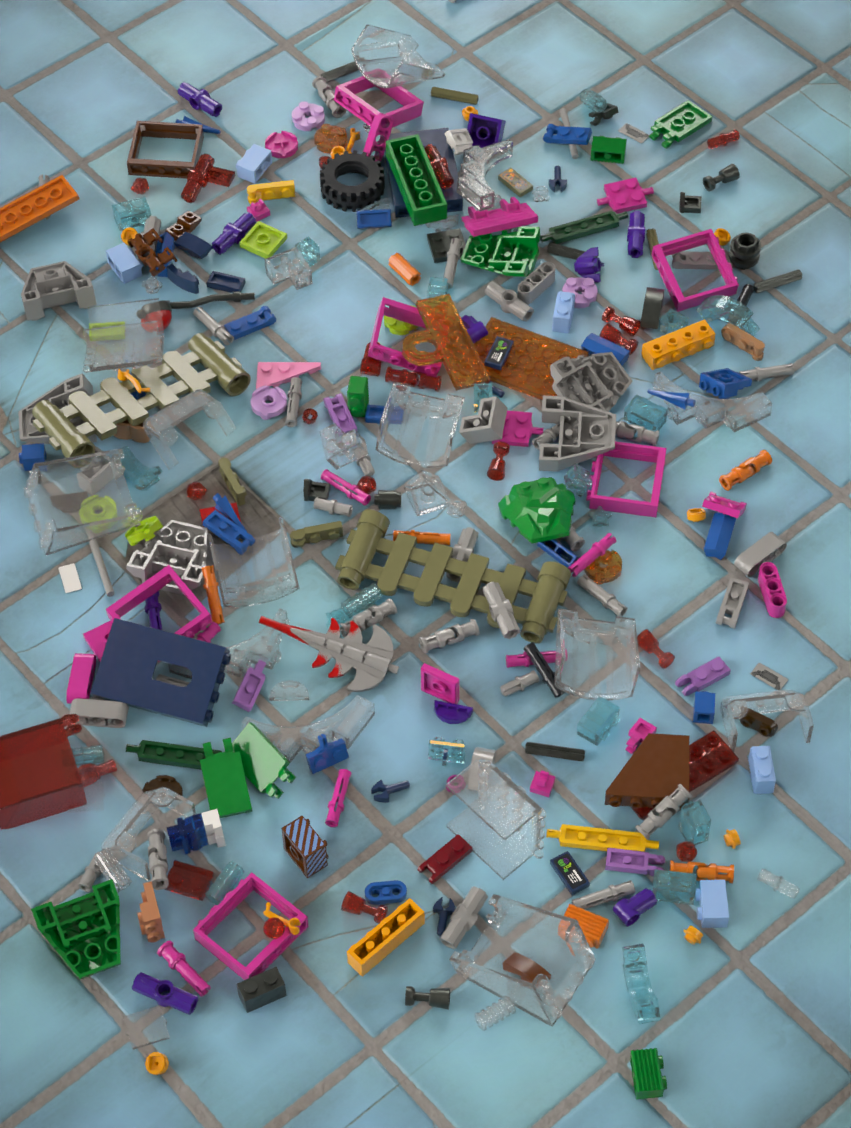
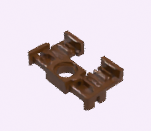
[128,228,178,276]

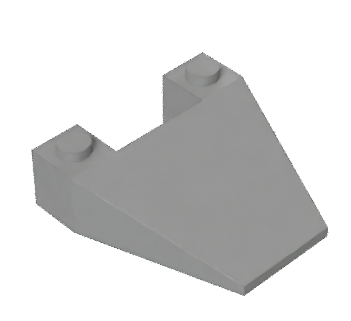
[21,261,97,321]
[19,373,97,444]
[539,395,616,471]

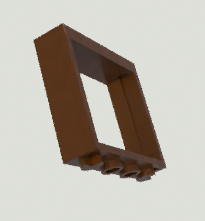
[127,121,204,179]

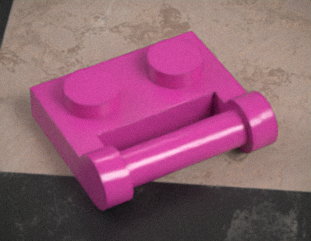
[702,492,747,518]

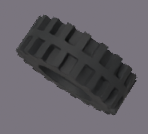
[320,150,385,212]

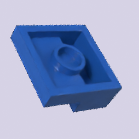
[699,368,752,400]

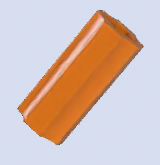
[388,253,421,286]

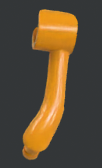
[346,128,360,154]
[117,369,150,393]
[263,902,301,935]

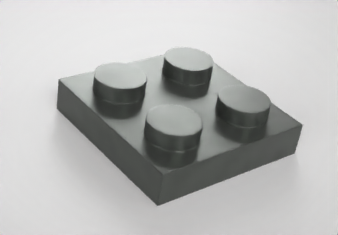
[427,228,466,263]

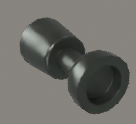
[703,163,740,191]
[405,986,450,1010]

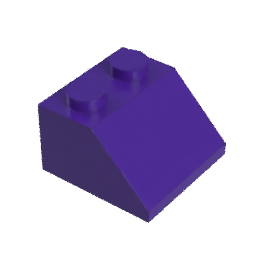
[467,113,506,153]

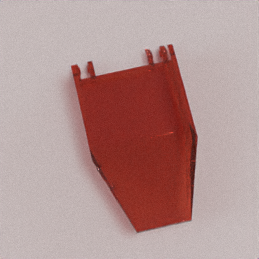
[0,713,98,829]

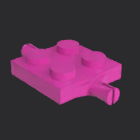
[597,177,654,214]
[492,410,544,447]

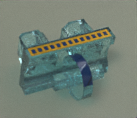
[428,737,466,766]

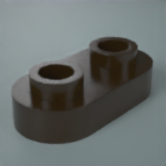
[738,708,778,737]

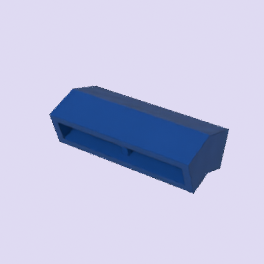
[155,232,175,277]
[581,333,630,366]
[704,513,736,560]
[537,539,580,568]

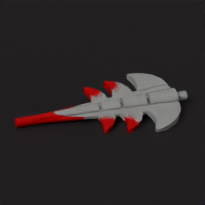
[259,616,399,692]

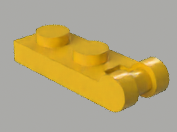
[247,180,295,204]

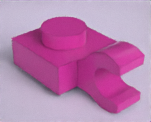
[625,718,657,754]

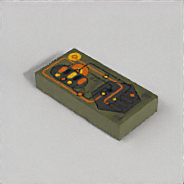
[498,168,533,198]

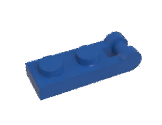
[543,124,592,145]
[224,306,276,341]
[203,510,256,555]

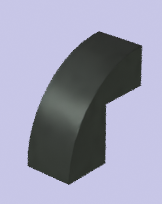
[640,287,665,329]

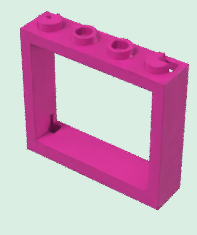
[334,70,424,128]
[652,229,739,312]
[368,297,451,378]
[586,441,667,518]
[105,565,212,663]
[193,873,309,980]

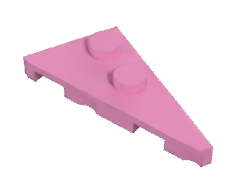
[256,362,321,389]

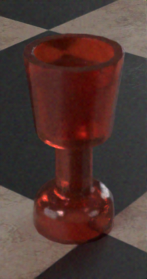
[602,306,641,336]
[600,323,638,355]
[487,441,510,481]
[635,629,675,669]
[341,891,388,924]

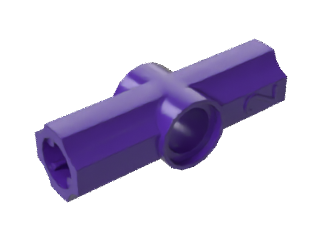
[177,82,222,117]
[627,210,645,258]
[212,212,256,255]
[132,972,198,1015]

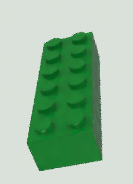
[386,134,447,226]

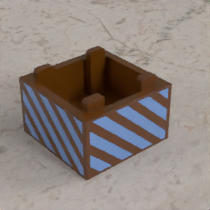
[281,816,329,878]

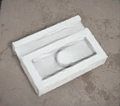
[444,128,477,155]

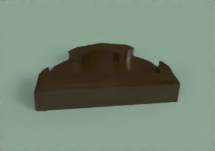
[142,775,183,799]

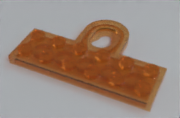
[401,294,490,391]

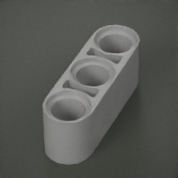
[517,262,556,305]
[734,532,787,577]
[68,699,129,728]

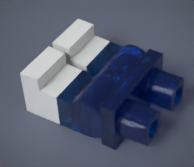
[166,809,226,855]

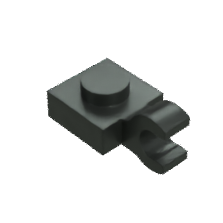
[588,103,619,126]

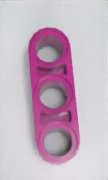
[363,113,393,162]
[758,562,787,618]
[66,653,96,704]

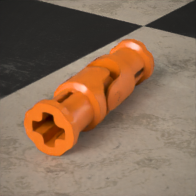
[719,450,772,491]
[669,860,734,884]

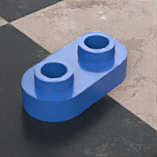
[365,880,407,905]

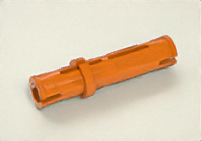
[393,530,451,546]
[201,565,225,624]

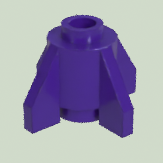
[574,247,604,283]

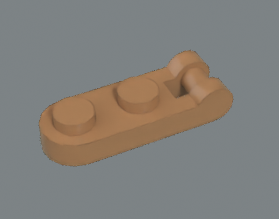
[721,323,765,361]

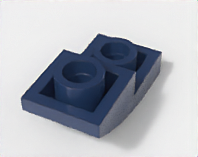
[174,232,213,259]
[167,263,199,294]

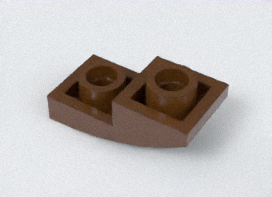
[165,211,202,241]
[502,952,551,989]

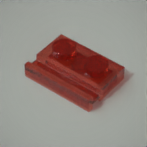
[164,860,214,901]

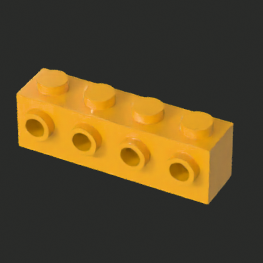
[641,319,716,370]
[347,898,425,977]

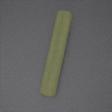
[431,87,479,105]
[646,228,659,270]

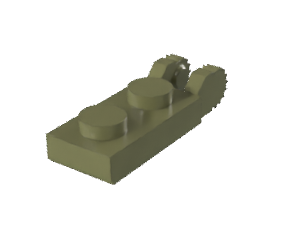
[218,457,247,506]
[290,521,343,548]

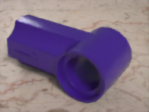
[459,315,488,344]
[612,888,657,927]

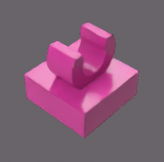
[247,199,270,222]
[530,770,555,797]

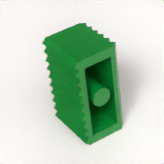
[591,136,627,164]
[347,376,369,417]
[630,1048,667,1100]

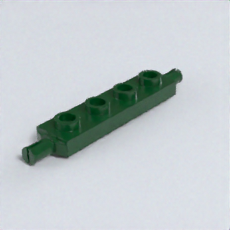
[540,210,628,244]
[126,740,222,770]

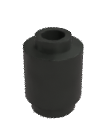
[374,490,401,509]

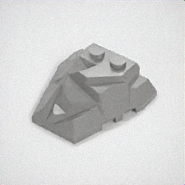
[550,352,632,412]
[126,520,208,595]

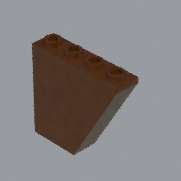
[605,733,690,811]

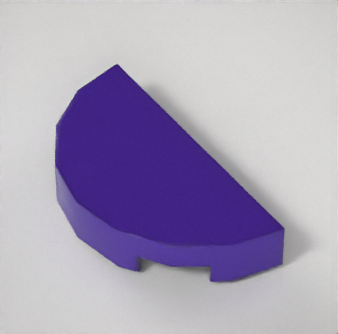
[434,700,473,724]

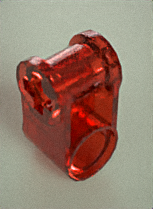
[360,342,382,376]

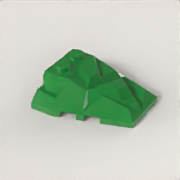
[460,226,540,277]
[498,477,576,544]
[31,879,121,980]

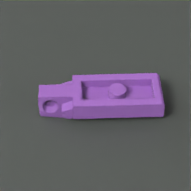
[232,659,266,712]

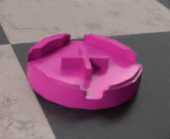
[265,131,298,158]

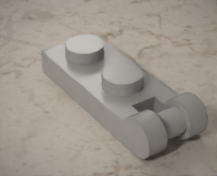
[672,251,719,270]
[716,578,749,629]

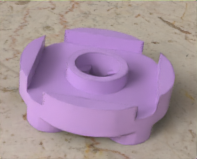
[292,101,325,131]
[562,277,598,308]
[250,386,287,420]

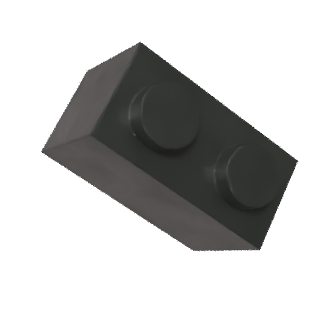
[237,967,287,1013]

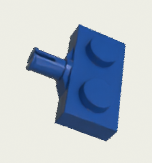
[306,734,349,774]

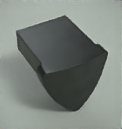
[679,192,702,213]
[303,479,331,501]

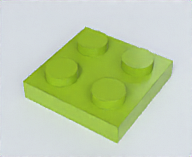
[239,221,287,260]

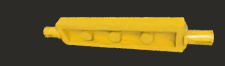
[546,824,659,852]

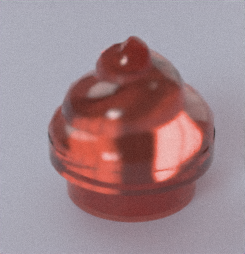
[131,177,149,194]
[357,476,376,494]
[187,482,207,500]
[676,841,697,862]
[263,917,285,939]

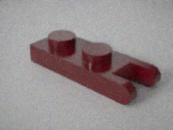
[417,834,472,884]

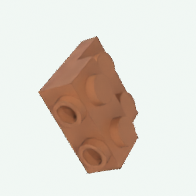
[137,881,165,943]

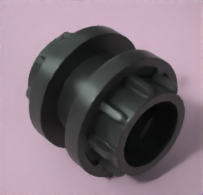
[729,232,761,270]

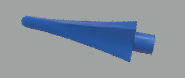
[176,116,221,134]
[647,389,696,410]
[213,493,247,532]

